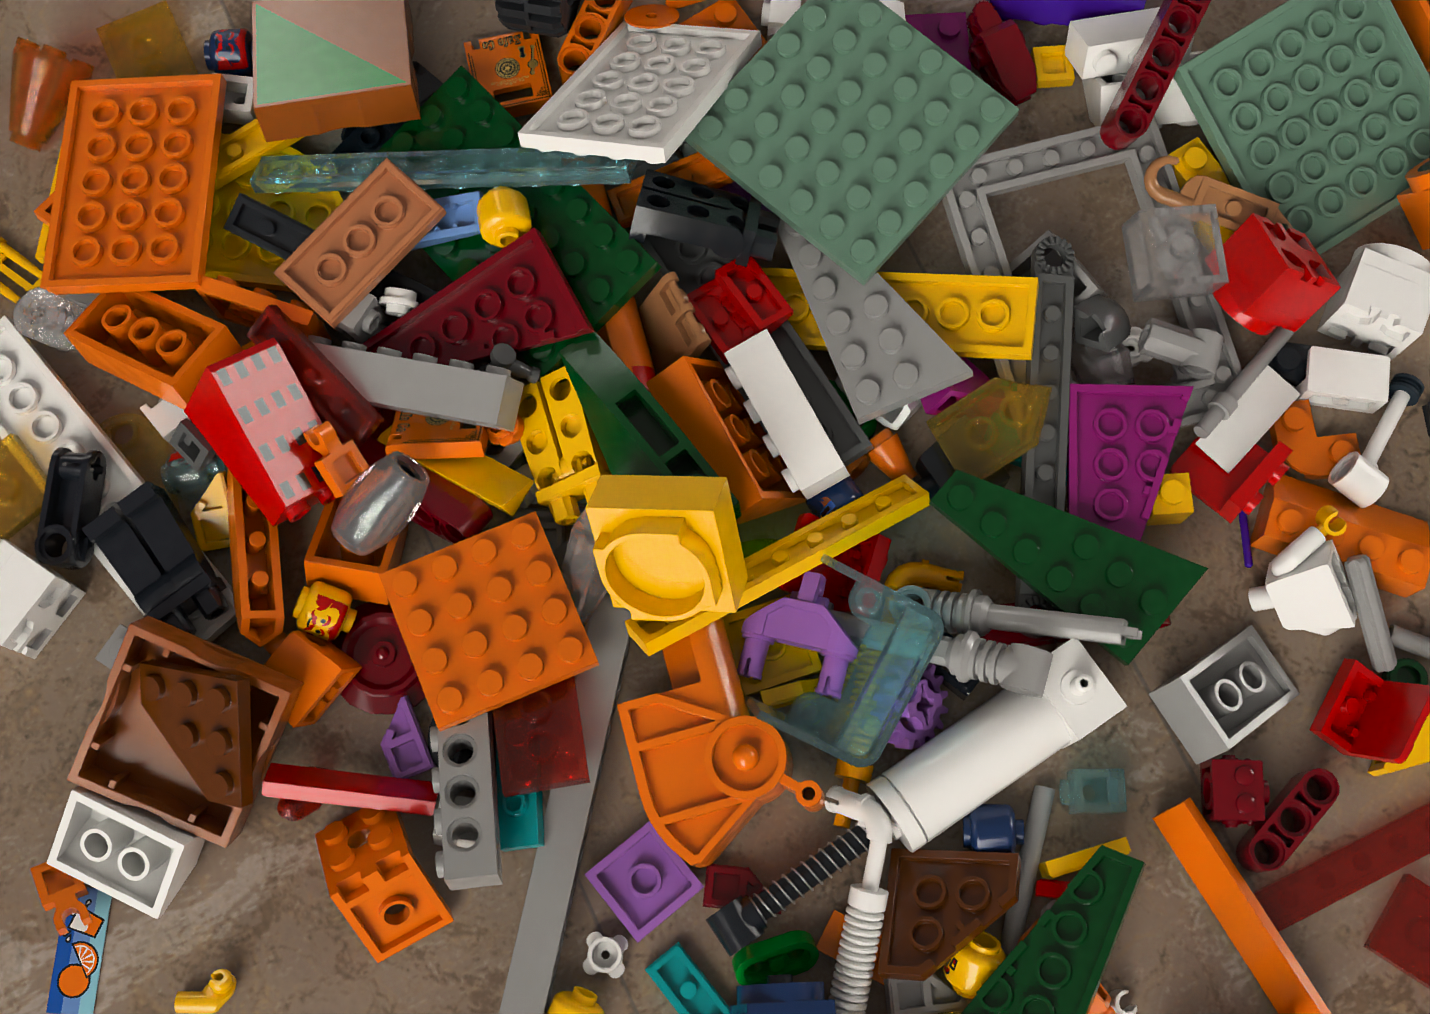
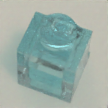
[1059,769,1127,815]

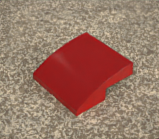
[687,256,794,365]

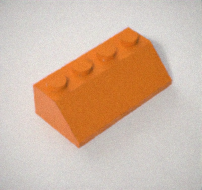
[1250,475,1430,598]

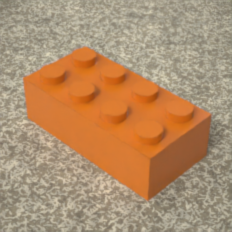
[63,291,243,409]

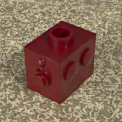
[1200,755,1270,828]

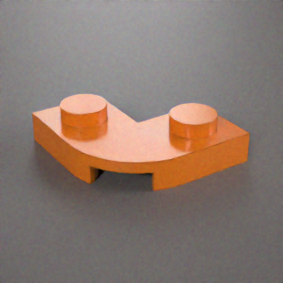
[1269,399,1361,480]

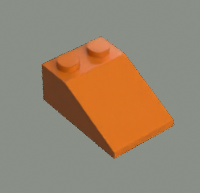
[304,488,410,605]

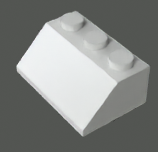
[46,786,205,920]

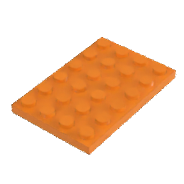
[40,73,227,295]

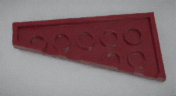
[362,228,595,365]

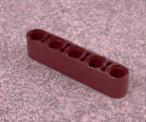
[1100,0,1211,150]
[333,421,493,544]

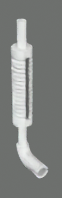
[825,785,893,1014]

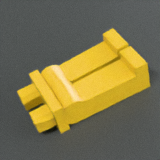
[518,366,612,526]

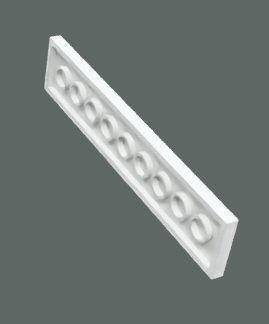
[0,315,237,642]

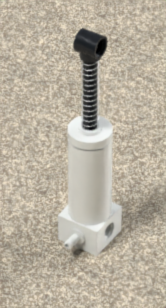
[706,639,1127,957]

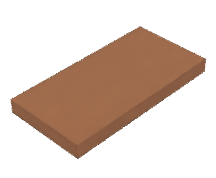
[273,158,447,329]

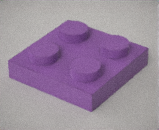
[584,821,704,943]

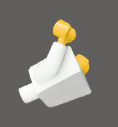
[1248,505,1357,636]

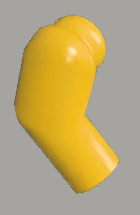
[174,968,236,1014]

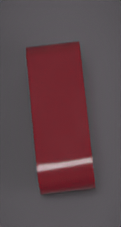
[1236,768,1340,873]

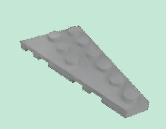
[778,218,974,425]

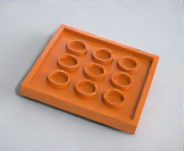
[378,511,599,732]

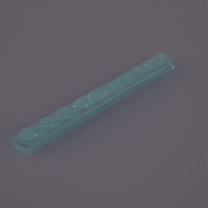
[250,148,637,194]

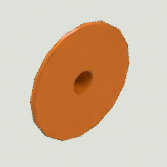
[624,4,680,29]

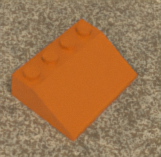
[646,356,806,524]

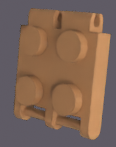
[638,272,711,374]

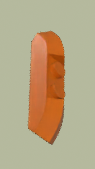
[227,469,285,647]

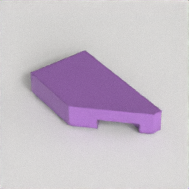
[380,695,436,779]

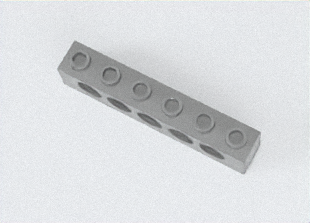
[430,710,503,890]

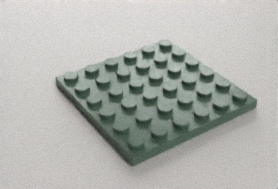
[684,0,1020,286]
[1174,0,1430,255]

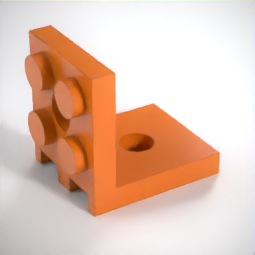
[315,808,454,963]

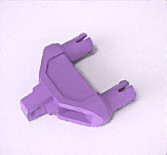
[737,571,858,699]

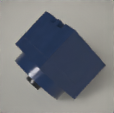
[730,974,836,1014]

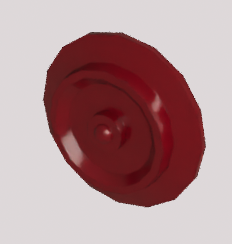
[330,602,426,715]

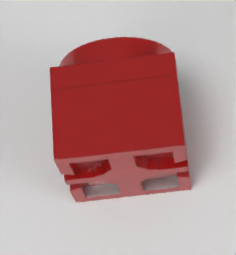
[1209,213,1341,336]

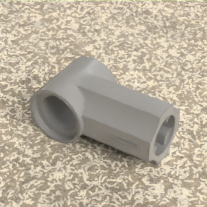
[1137,318,1224,380]

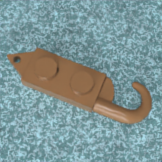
[1144,155,1294,231]

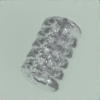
[13,287,85,352]

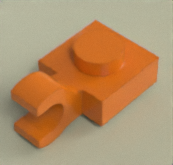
[303,420,374,498]

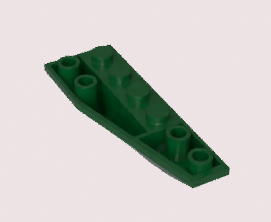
[559,332,741,520]

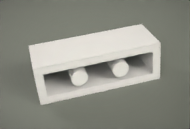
[1065,7,1195,80]

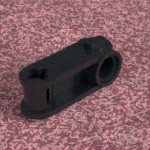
[35,447,107,570]

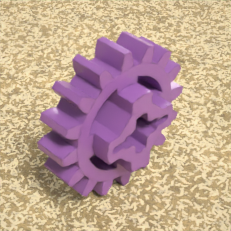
[871,658,948,750]

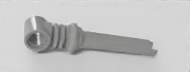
[891,585,1143,645]
[828,602,1053,698]

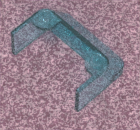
[746,554,944,767]

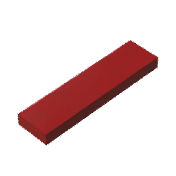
[261,763,439,816]

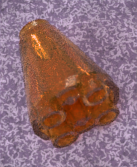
[8,37,95,152]

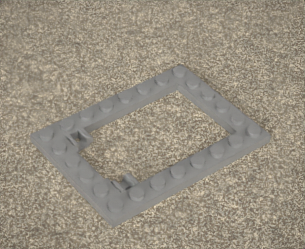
[942,116,1242,444]

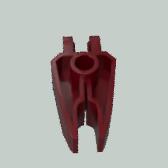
[966,0,1037,106]

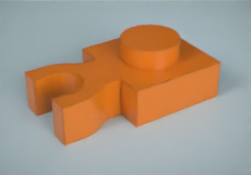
[30,862,93,936]

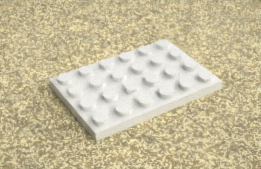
[518,20,762,164]

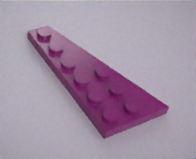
[1067,384,1194,541]

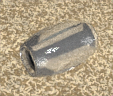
[331,451,430,556]

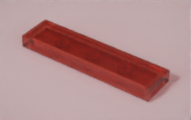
[246,305,384,448]

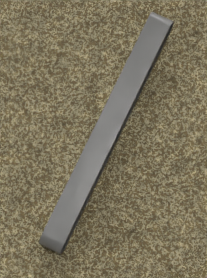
[499,592,632,1014]

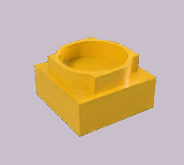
[585,475,748,621]

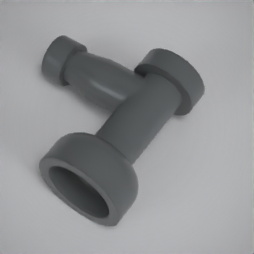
[476,343,541,384]

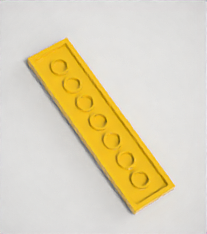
[762,268,1039,360]

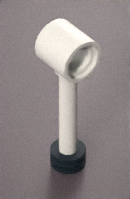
[1328,373,1424,508]

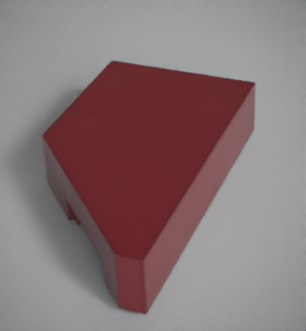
[703,864,782,915]

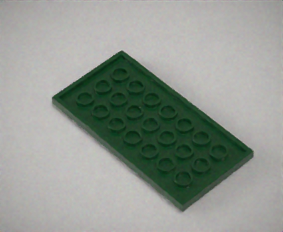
[355,65,662,377]

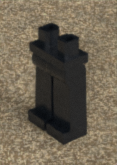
[628,169,780,267]
[82,481,229,635]

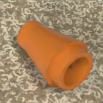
[867,427,918,480]

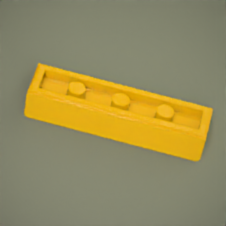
[377,425,534,517]

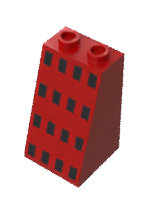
[184,337,337,527]

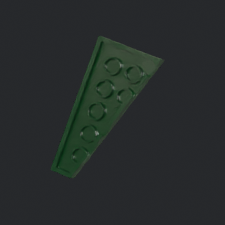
[929,469,1208,666]
[961,845,1146,1014]

